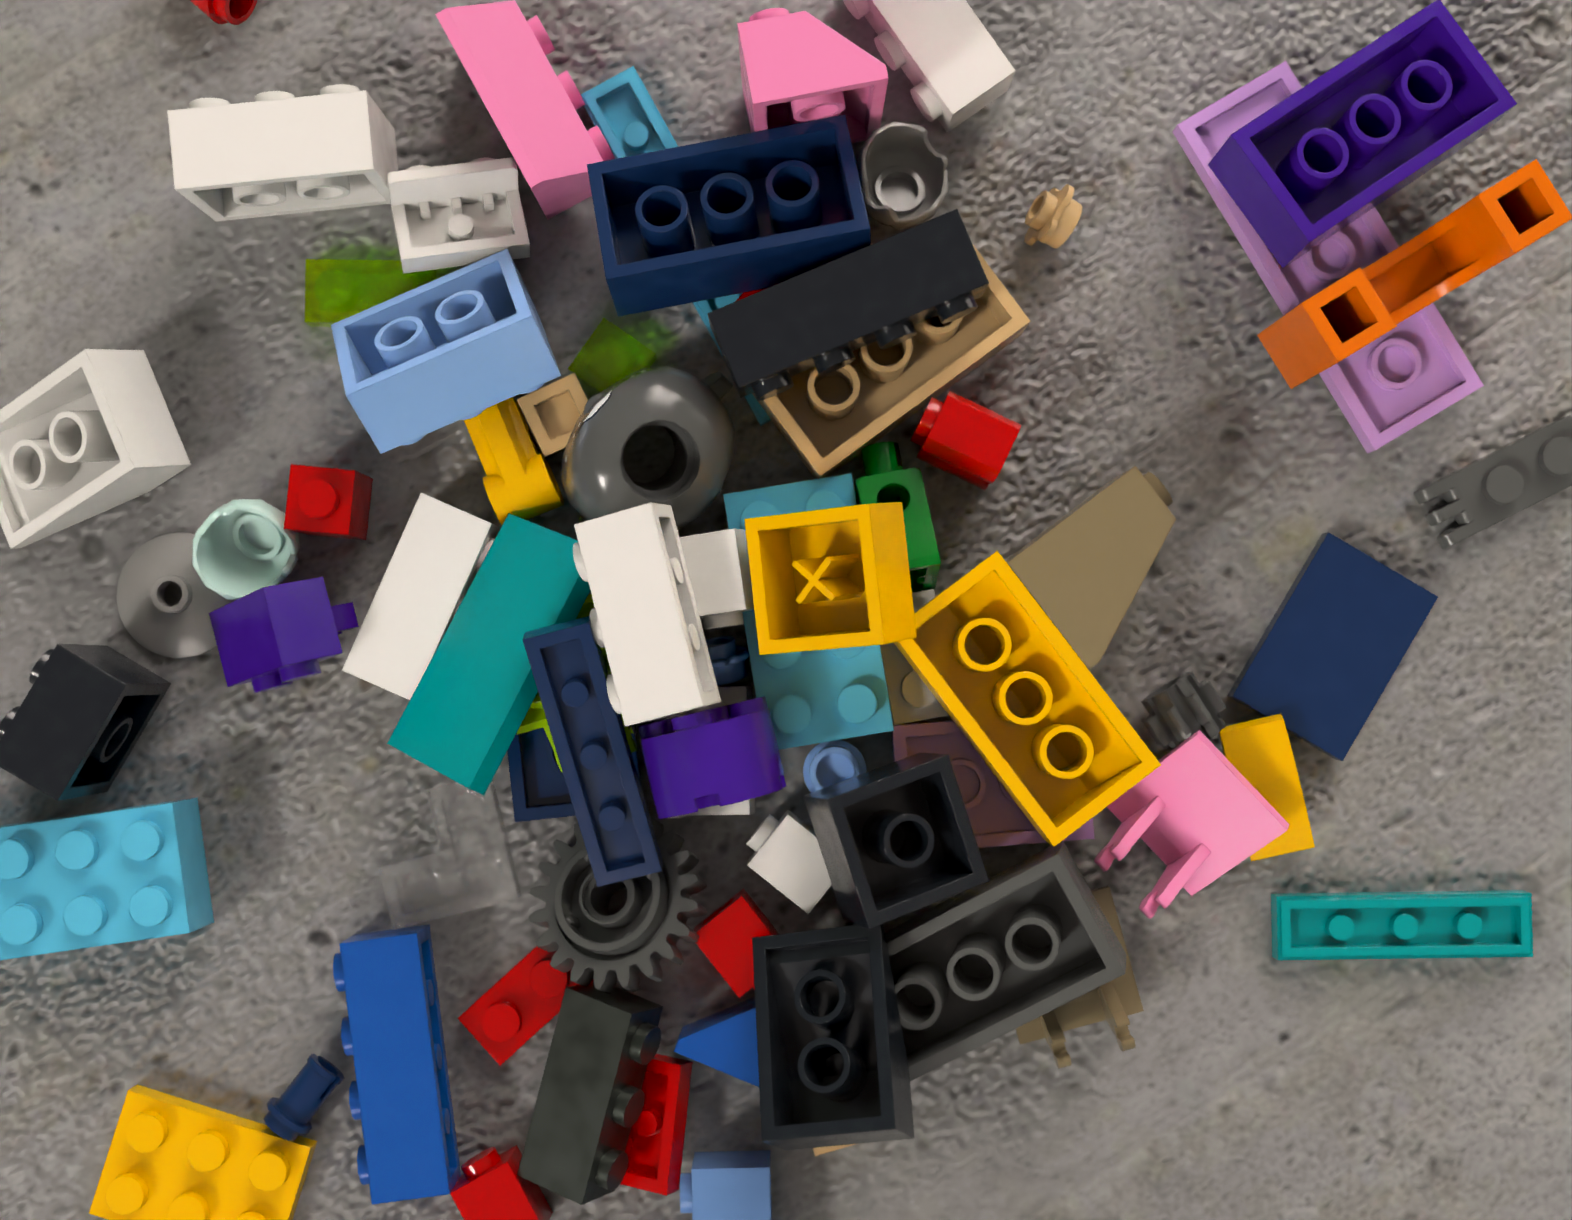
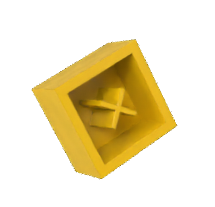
[744,502,917,655]

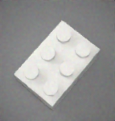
[167,84,398,222]

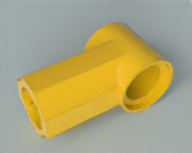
[464,396,564,525]

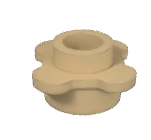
[1024,184,1082,249]

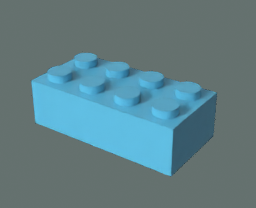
[723,473,894,750]
[0,797,214,960]

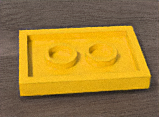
[89,1084,317,1220]

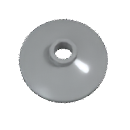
[117,532,235,658]

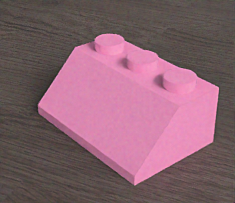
[435,0,615,220]
[737,8,889,143]

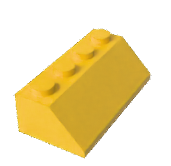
[893,551,1161,847]

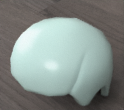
[192,499,300,600]

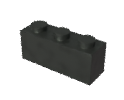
[517,982,663,1205]

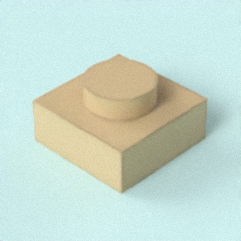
[517,373,588,459]

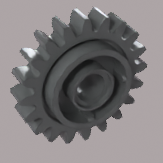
[529,816,707,994]

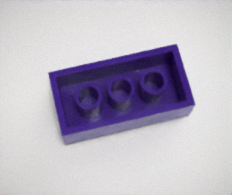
[1208,0,1517,268]

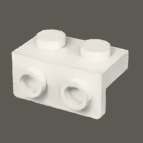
[387,157,530,274]

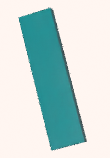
[1271,890,1533,960]

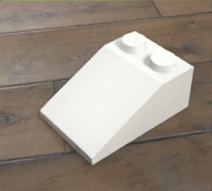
[0,349,191,549]

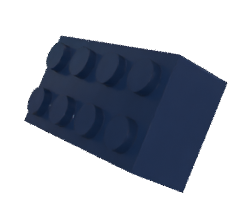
[587,115,871,317]

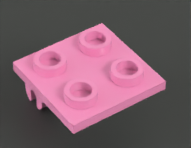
[1094,730,1290,919]

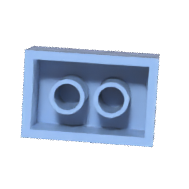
[331,248,561,454]

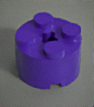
[638,696,787,819]

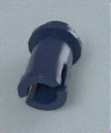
[263,1054,345,1141]

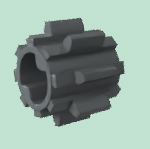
[1141,672,1226,750]

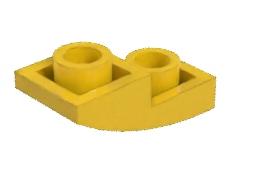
[1219,713,1315,861]

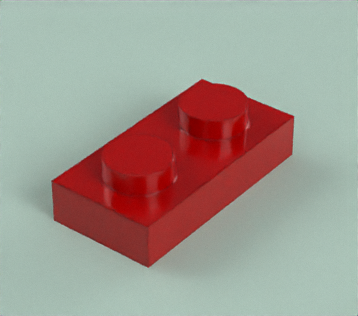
[457,946,594,1066]
[620,1054,693,1196]

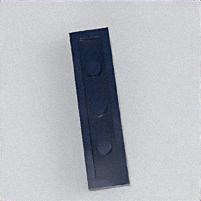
[522,616,663,887]

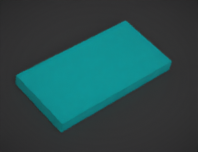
[387,513,590,795]

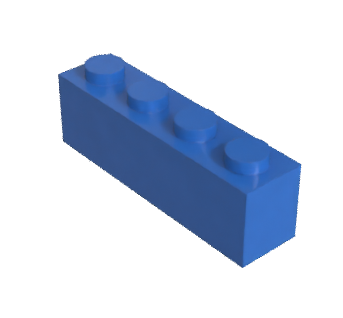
[333,924,461,1205]

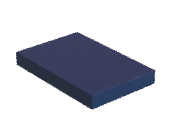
[1227,532,1438,761]

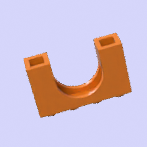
[1257,159,1572,389]

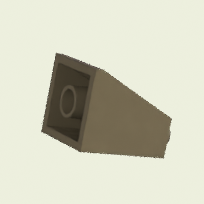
[1005,466,1176,670]

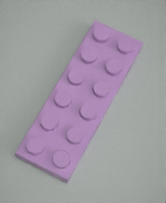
[1172,61,1484,454]

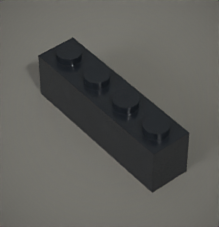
[707,209,989,401]

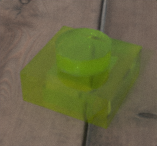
[568,318,657,393]

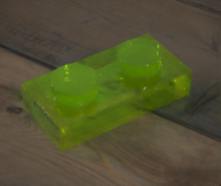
[304,259,437,327]

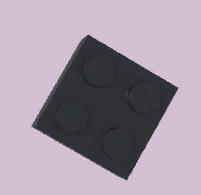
[0,644,171,801]
[803,753,989,929]

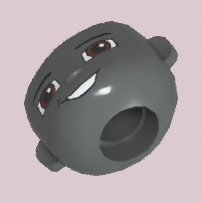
[561,365,735,536]

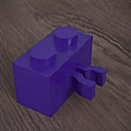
[209,577,359,693]

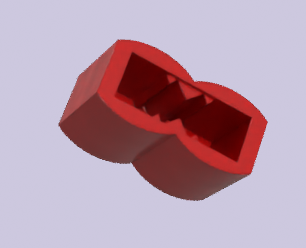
[910,390,1021,490]

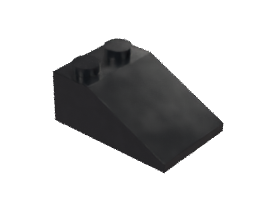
[752,924,914,1150]

